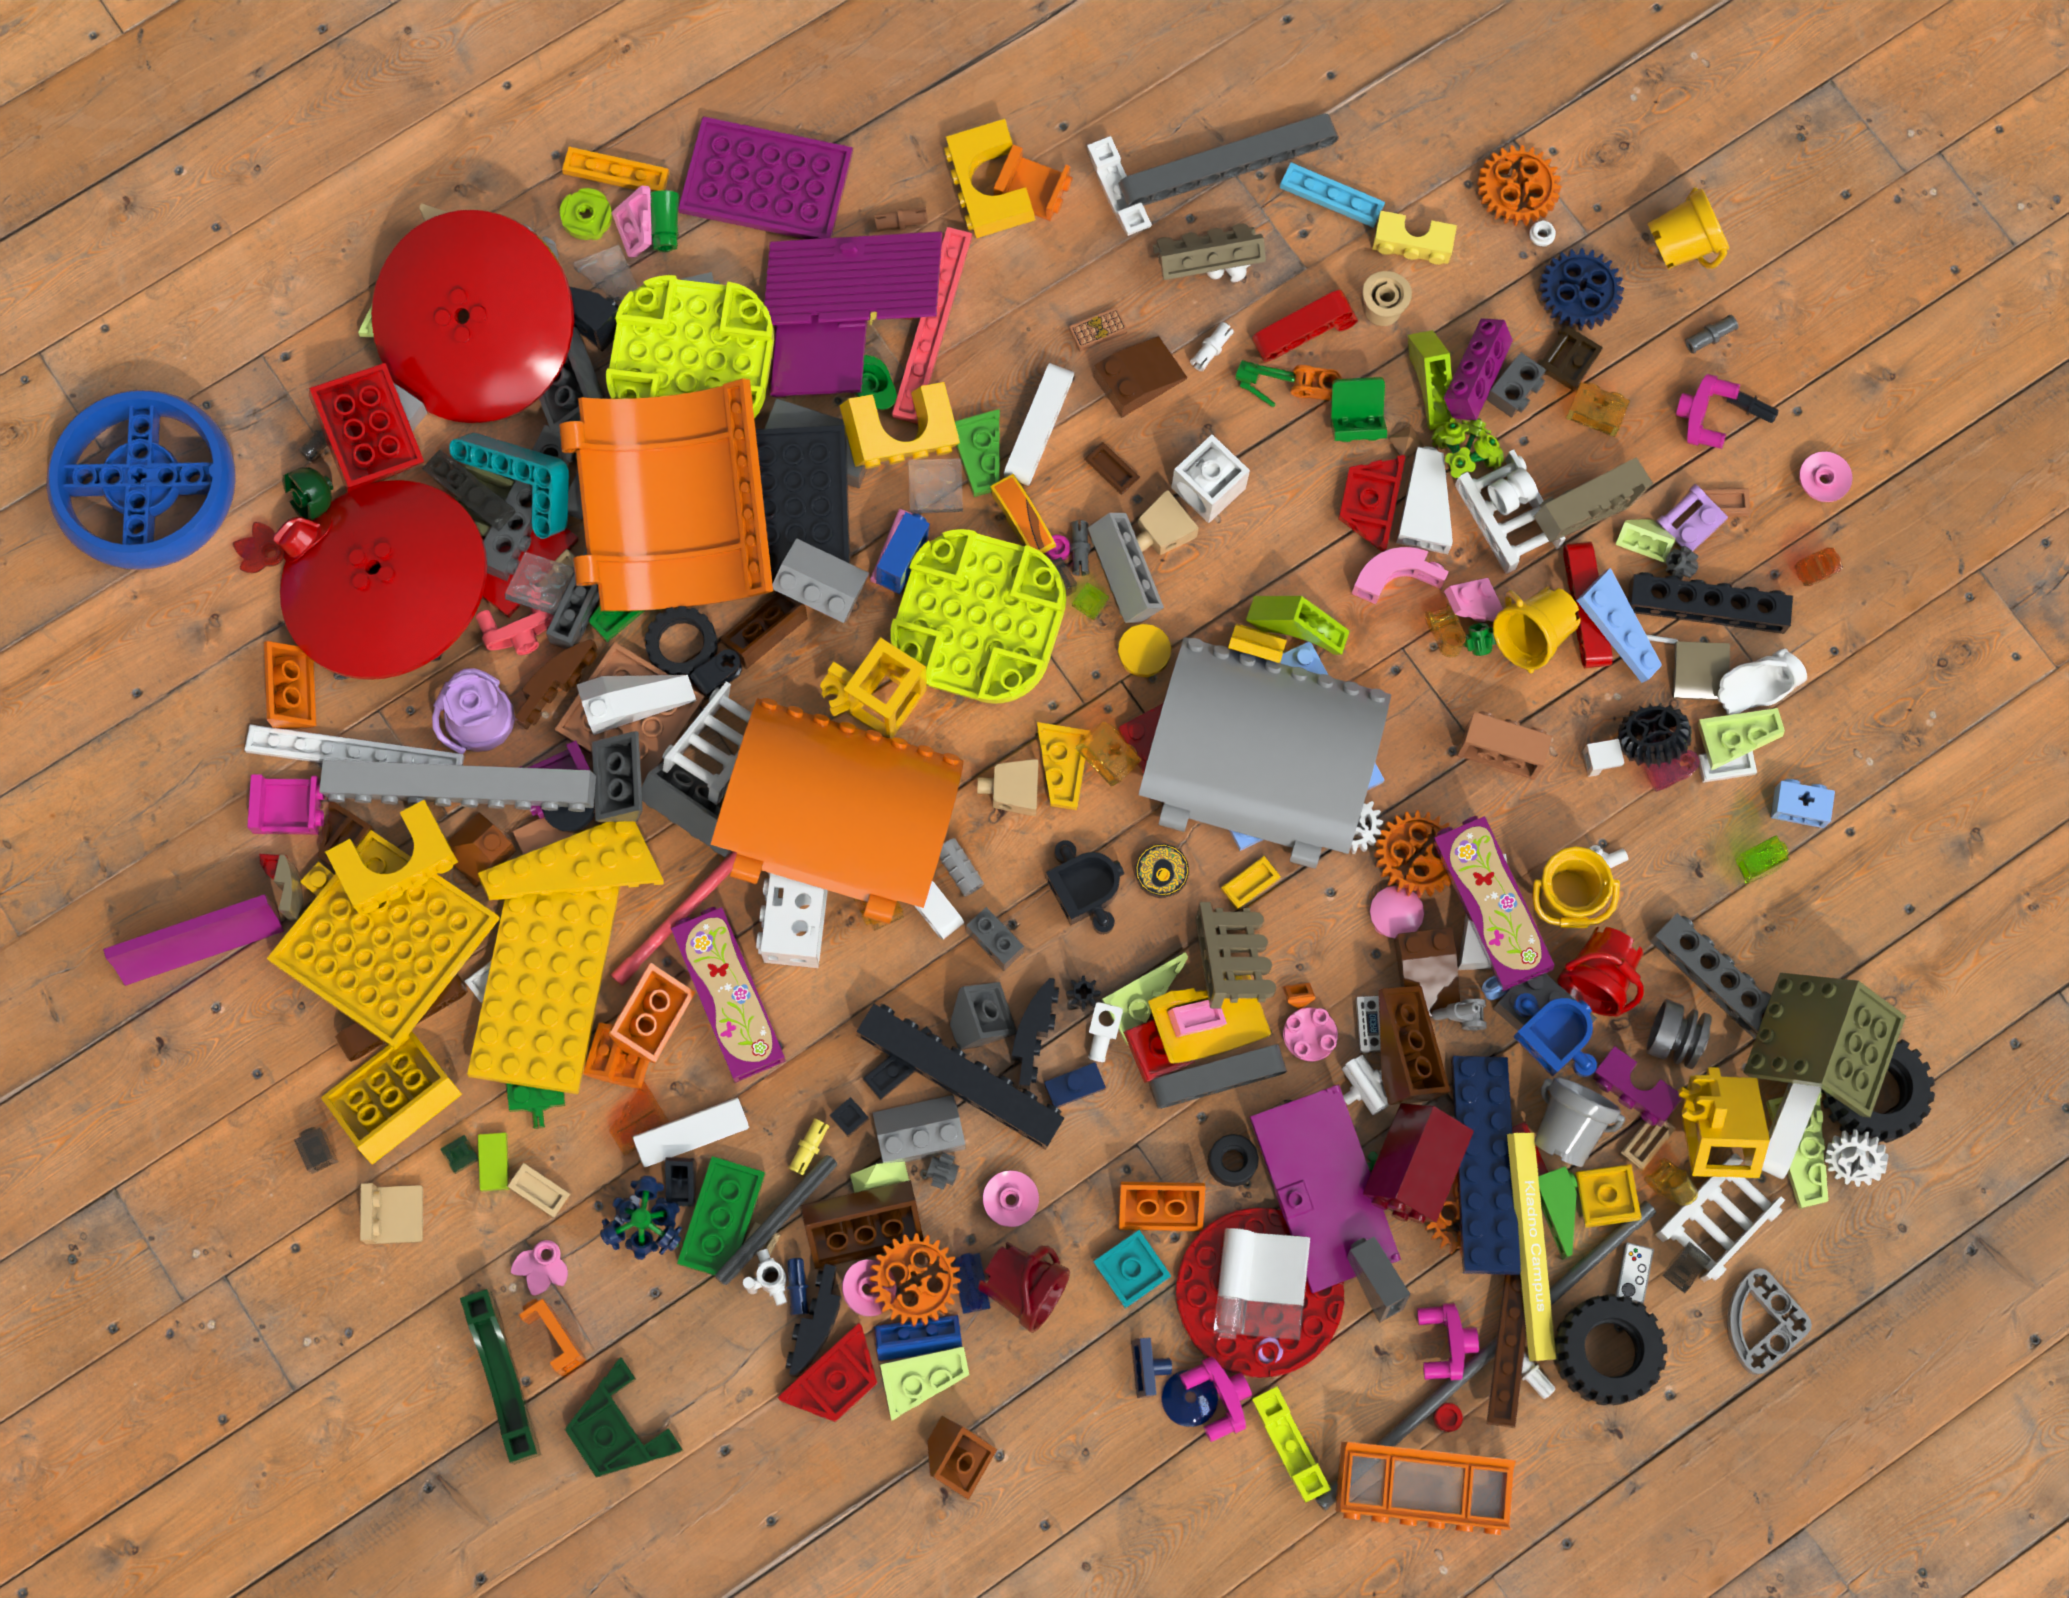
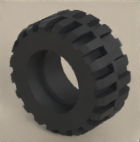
[1821,1039,1935,1143]
[1554,1294,1668,1406]

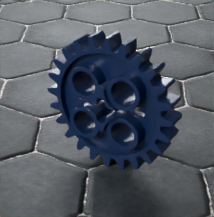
[1538,248,1624,331]

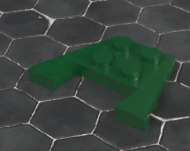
[564,1357,683,1478]

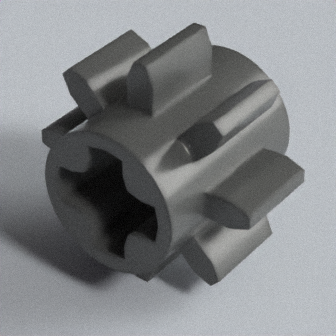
[1666,546,1699,580]
[926,1152,960,1190]

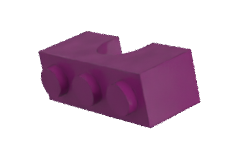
[1593,1046,1682,1127]

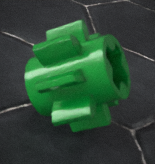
[1463,623,1496,656]

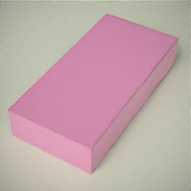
[1168,1000,1227,1038]

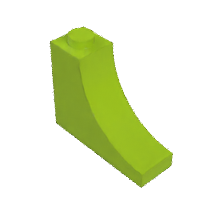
[1408,330,1455,430]
[1246,596,1350,655]

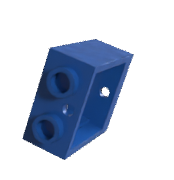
[876,512,930,594]

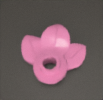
[511,1240,568,1296]

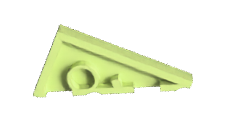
[1101,952,1188,1046]

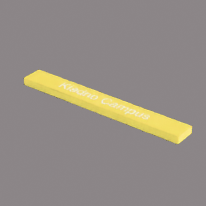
[1507,1133,1556,1361]

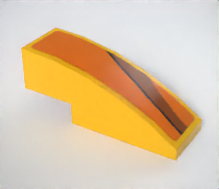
[990,474,1056,554]

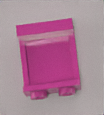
[247,774,325,835]

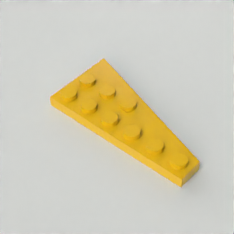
[478,821,664,900]

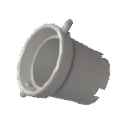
[1535,1077,1625,1167]

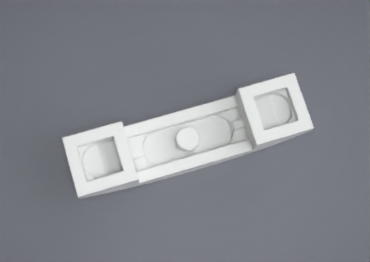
[1087,136,1152,235]

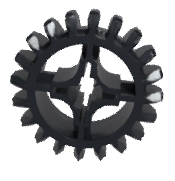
[1618,703,1692,768]

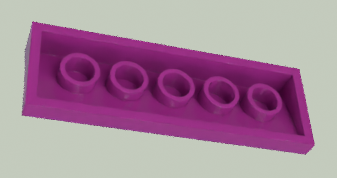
[103,894,284,986]

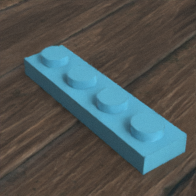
[1280,163,1385,228]

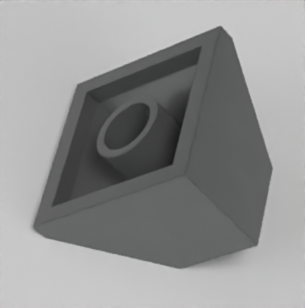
[950,982,1017,1050]

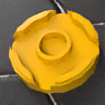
[1118,624,1171,677]

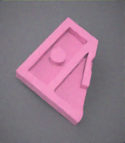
[1444,578,1503,623]

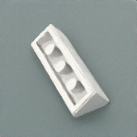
[632,1097,749,1167]

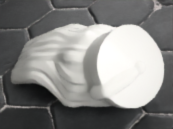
[1718,649,1807,715]

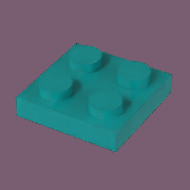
[1093,1230,1171,1309]

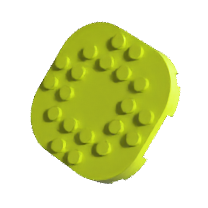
[606,275,774,419]
[891,529,1066,704]

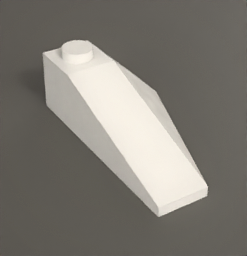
[577,675,696,735]

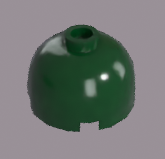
[282,467,333,521]

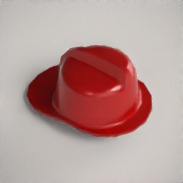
[273,513,332,563]

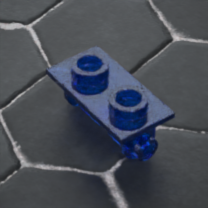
[953,1253,991,1314]

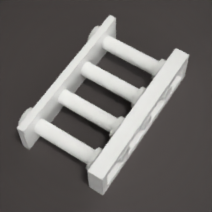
[1455,449,1566,574]
[662,681,752,805]
[1655,1153,1785,1282]

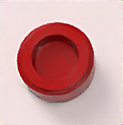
[1433,1403,1463,1433]

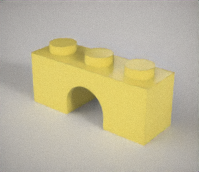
[1372,211,1457,265]

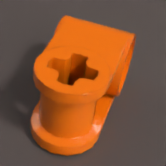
[1290,365,1342,401]

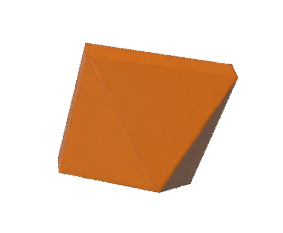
[1283,983,1315,1009]

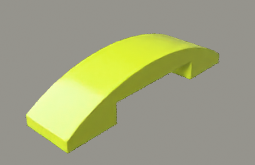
[1252,1387,1331,1503]

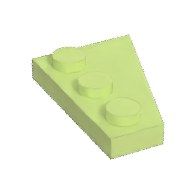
[1698,708,1785,770]
[880,1346,969,1421]

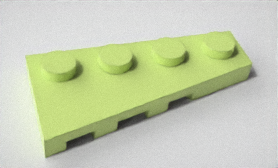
[1766,1091,1828,1209]

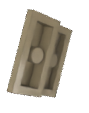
[1672,641,1730,700]
[274,855,303,923]

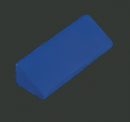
[874,1315,962,1361]

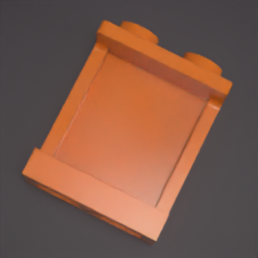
[519,1298,586,1376]

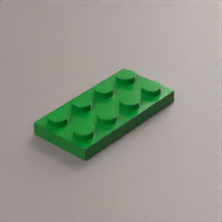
[677,1156,766,1281]

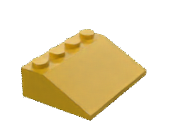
[321,1031,462,1165]

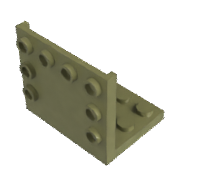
[1743,973,1906,1118]

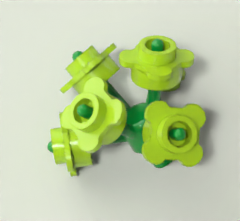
[1431,419,1504,479]

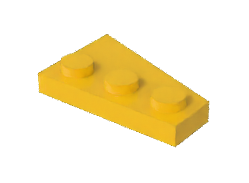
[1037,722,1090,810]

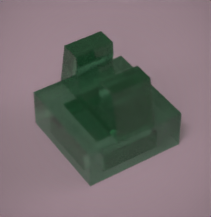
[440,1135,479,1174]

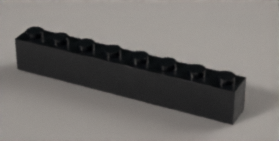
[856,1004,1064,1150]

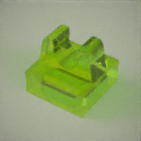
[1072,582,1109,620]

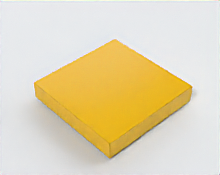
[1576,1164,1641,1228]

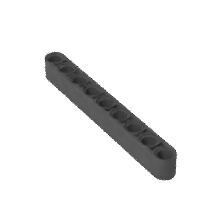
[1118,114,1339,207]

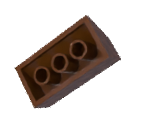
[801,1180,924,1269]

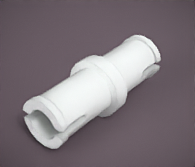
[1190,322,1234,371]

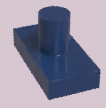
[1044,1062,1106,1108]
[1132,1338,1172,1398]

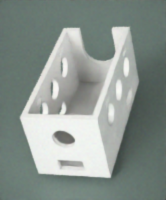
[756,872,828,968]

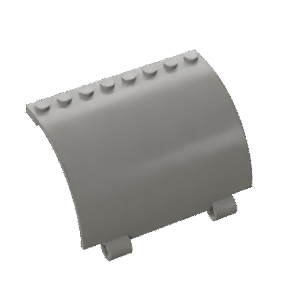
[1138,637,1391,869]

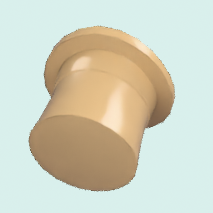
[1362,271,1412,326]

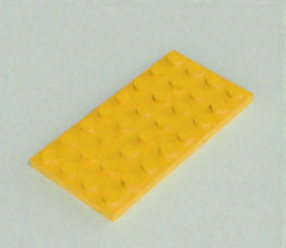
[467,886,621,1094]

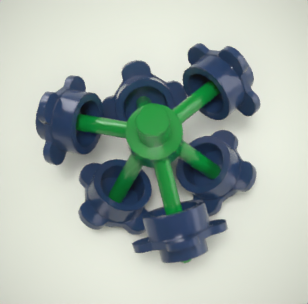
[600,1176,682,1260]

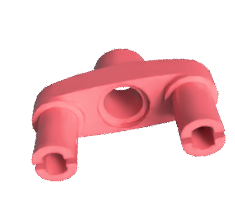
[476,589,554,655]

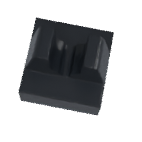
[830,1097,869,1137]

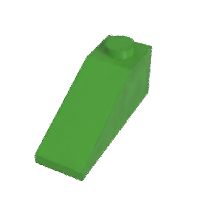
[1538,1166,1577,1260]

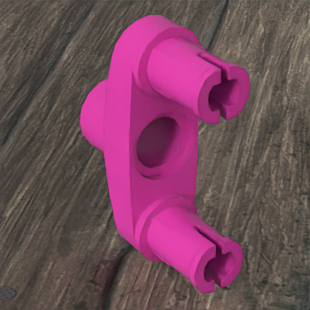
[1676,374,1740,449]
[1417,1303,1479,1381]
[1180,1356,1252,1442]

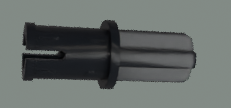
[1726,390,1779,423]

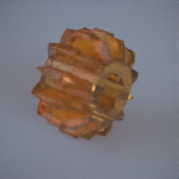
[1795,547,1843,586]

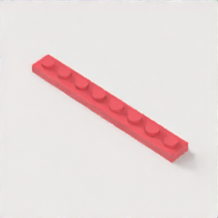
[892,227,972,424]

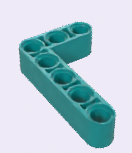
[449,433,569,539]

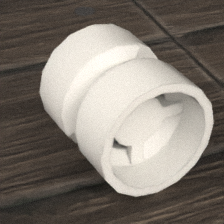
[1488,467,1538,515]

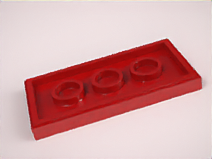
[482,523,579,618]

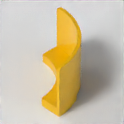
[1148,975,1271,1063]

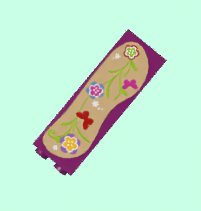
[1434,816,1554,992]
[671,907,786,1083]

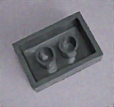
[1493,973,1597,1031]

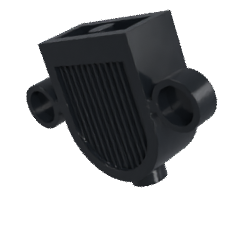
[1045,840,1125,935]

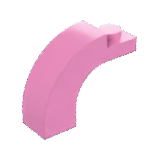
[1352,547,1449,604]

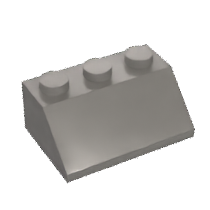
[773,538,869,623]
[872,1095,966,1163]

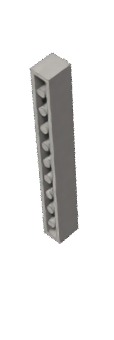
[320,760,596,812]

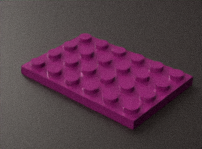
[678,116,853,239]

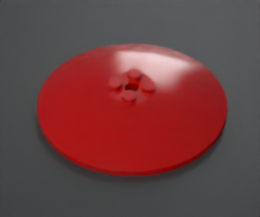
[372,210,574,423]
[280,480,487,680]

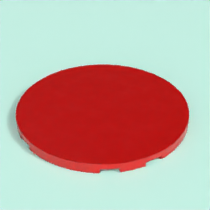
[1176,1208,1344,1378]

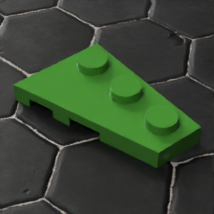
[955,409,1000,497]

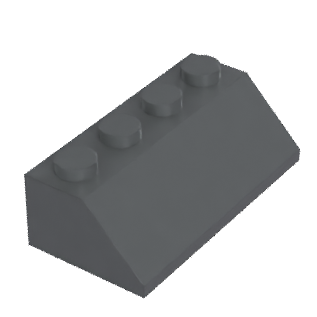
[539,326,605,433]
[641,761,732,857]

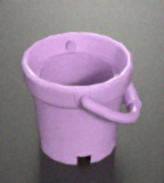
[432,668,515,754]

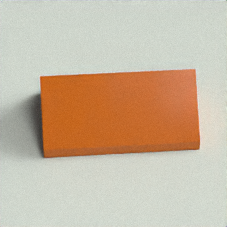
[264,641,316,730]
[608,963,695,1063]
[1119,1182,1205,1231]

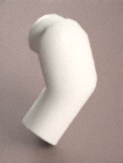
[1589,845,1628,868]

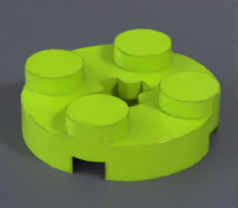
[560,188,613,240]

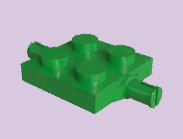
[507,1083,566,1129]

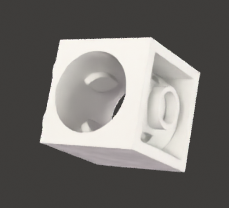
[1171,435,1250,523]

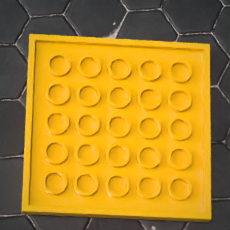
[267,830,500,1050]

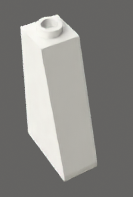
[1396,446,1453,555]

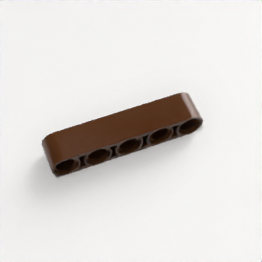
[335,974,468,1062]

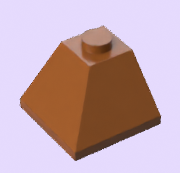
[447,812,516,888]
[927,1416,997,1500]

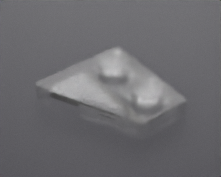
[573,245,638,302]

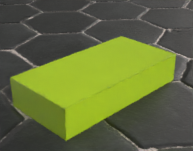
[478,1133,510,1192]

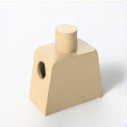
[1136,490,1199,555]
[977,759,1038,816]

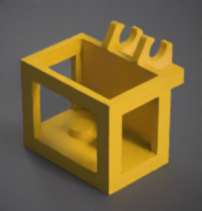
[820,637,927,739]
[1678,1067,1770,1178]

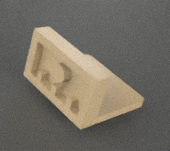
[360,1183,423,1244]

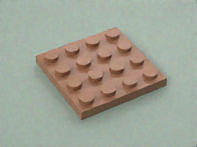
[555,642,705,785]

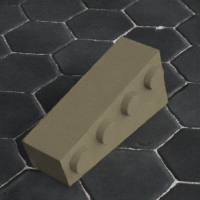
[1533,457,1653,543]

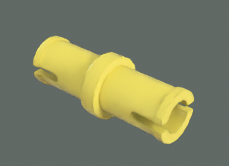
[788,1118,830,1176]

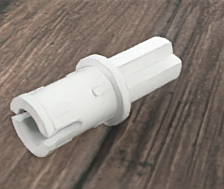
[1521,1353,1555,1399]

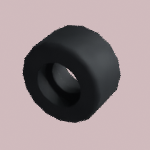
[1207,1134,1259,1187]

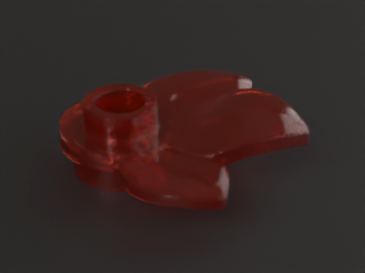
[233,522,285,574]

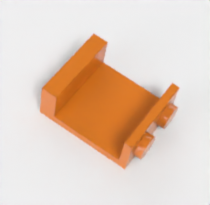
[994,144,1073,221]

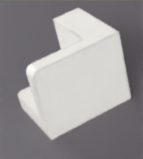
[1582,739,1624,777]

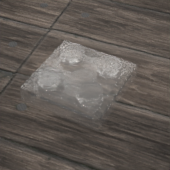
[908,459,963,513]
[505,552,575,615]

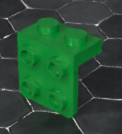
[1330,377,1387,442]

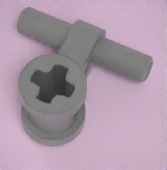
[1432,999,1487,1031]

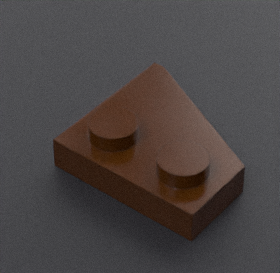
[318,801,374,867]

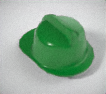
[854,355,897,410]

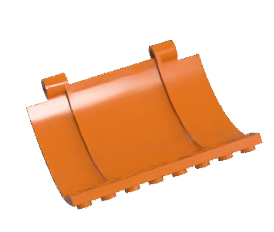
[559,379,773,611]
[710,698,964,924]

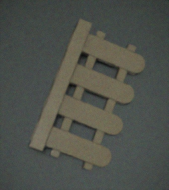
[1153,224,1266,280]
[1195,902,1276,1009]

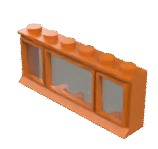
[1335,1442,1516,1535]

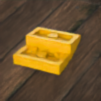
[1228,623,1287,663]

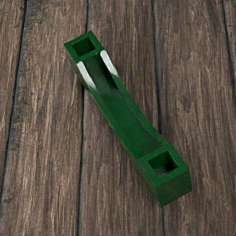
[460,1289,542,1465]

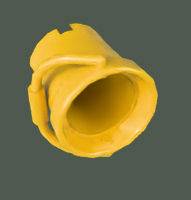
[1647,187,1730,270]
[1493,587,1580,674]
[1532,846,1620,928]

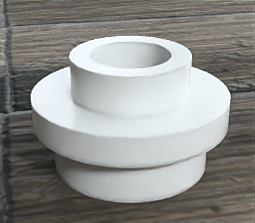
[1529,221,1556,246]

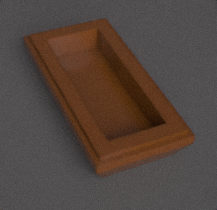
[1084,442,1140,495]

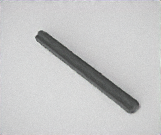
[715,1155,837,1285]

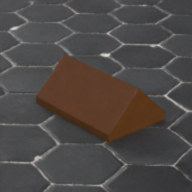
[720,591,808,669]

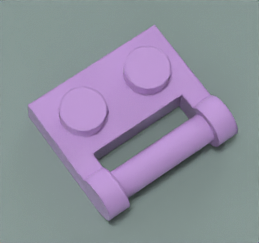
[1656,484,1728,552]

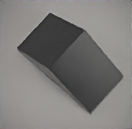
[665,1157,697,1207]

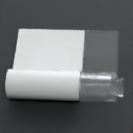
[1214,1228,1310,1340]

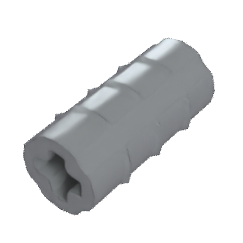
[939,838,984,897]

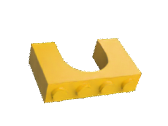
[944,119,1035,238]
[839,382,960,469]
[326,800,458,914]

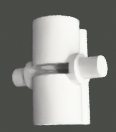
[1342,1055,1389,1115]
[743,1249,787,1306]

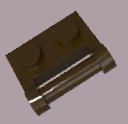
[1537,325,1603,392]

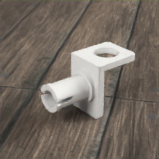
[1088,1002,1123,1062]

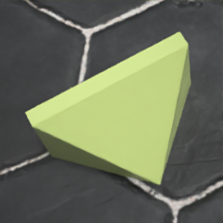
[1615,519,1675,563]
[850,1162,909,1193]

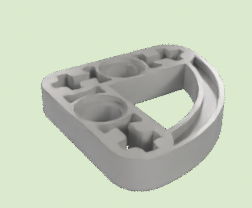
[1727,1268,1812,1375]

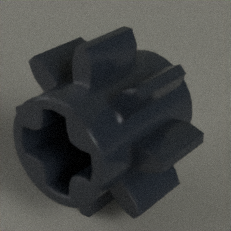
[1066,976,1101,1012]

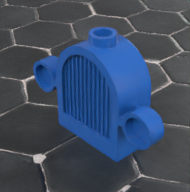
[1513,993,1597,1077]

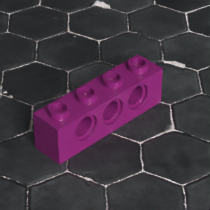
[1444,318,1513,420]

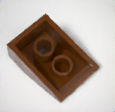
[1093,336,1187,418]
[1394,927,1460,1018]

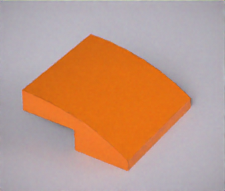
[583,1023,649,1089]

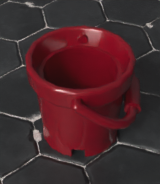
[978,1242,1070,1333]

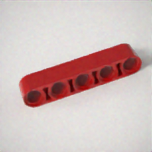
[1563,541,1613,669]

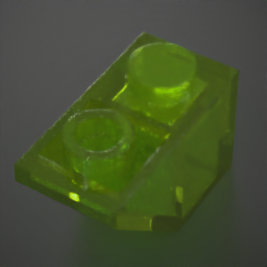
[1735,835,1789,884]

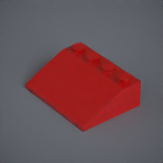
[309,363,424,492]

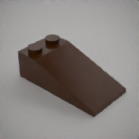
[1378,986,1450,1105]

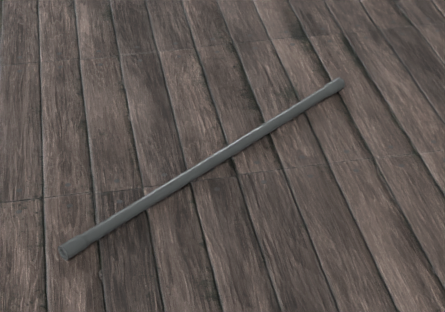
[1314,1201,1656,1511]

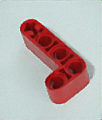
[1252,290,1358,362]

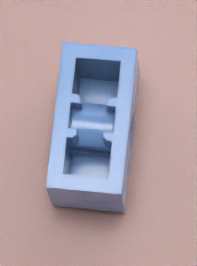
[1771,779,1835,828]

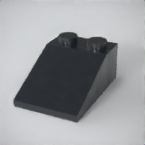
[569,286,619,352]

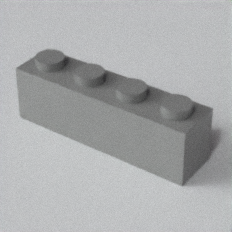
[1088,513,1164,623]

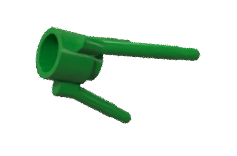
[1235,360,1295,407]

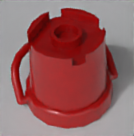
[1557,927,1644,1017]

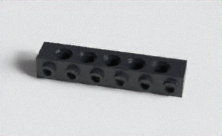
[1628,572,1793,634]

